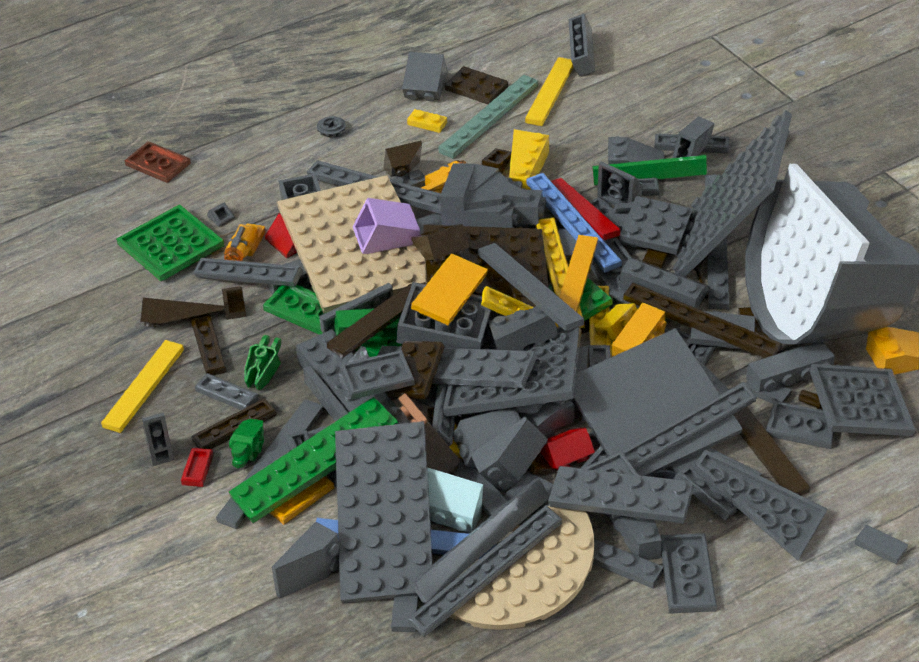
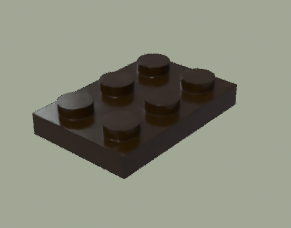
[445,66,508,105]
[385,341,445,399]

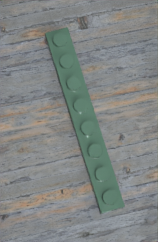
[438,75,538,159]

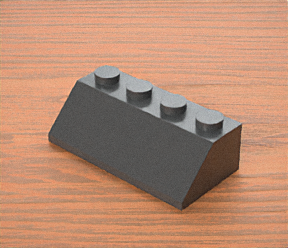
[619,258,710,309]

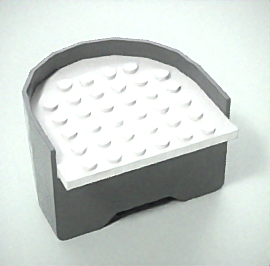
[745,164,919,344]

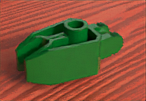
[244,335,282,390]
[229,419,264,468]

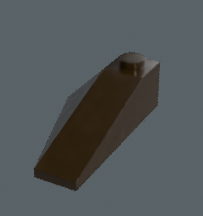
[140,297,224,328]

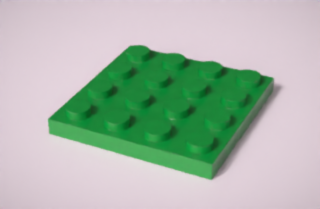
[116,204,225,281]

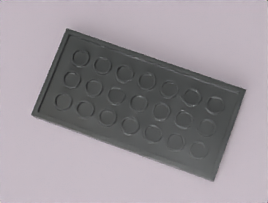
[335,421,433,603]

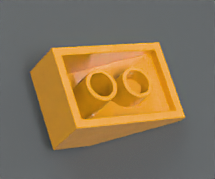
[866,327,919,375]

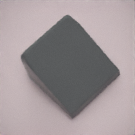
[207,202,235,227]

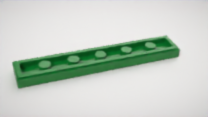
[592,155,707,185]

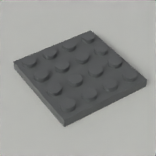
[809,364,915,436]

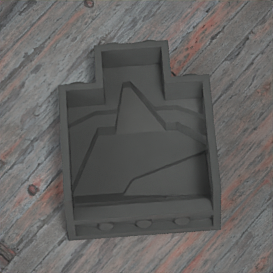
[440,163,546,228]

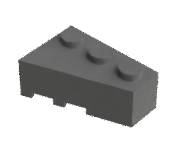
[488,306,558,351]

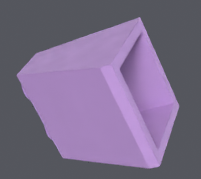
[353,198,420,254]

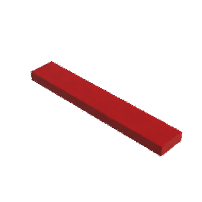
[551,178,621,240]

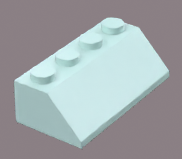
[428,468,483,533]

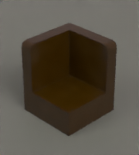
[222,286,247,320]

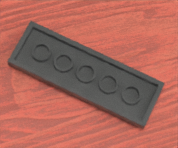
[548,466,694,523]

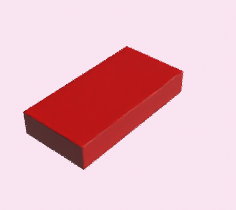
[181,448,214,487]

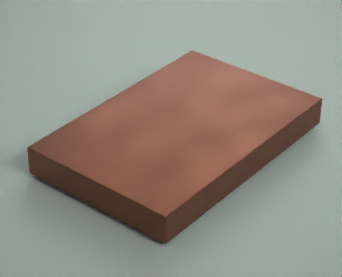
[124,141,191,183]

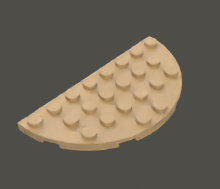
[450,506,595,630]

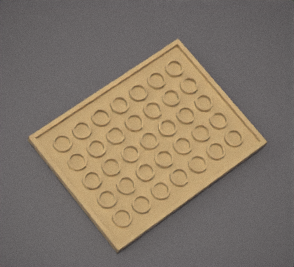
[277,175,426,313]

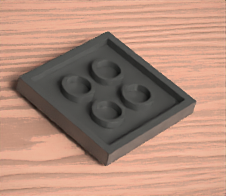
[619,196,693,255]

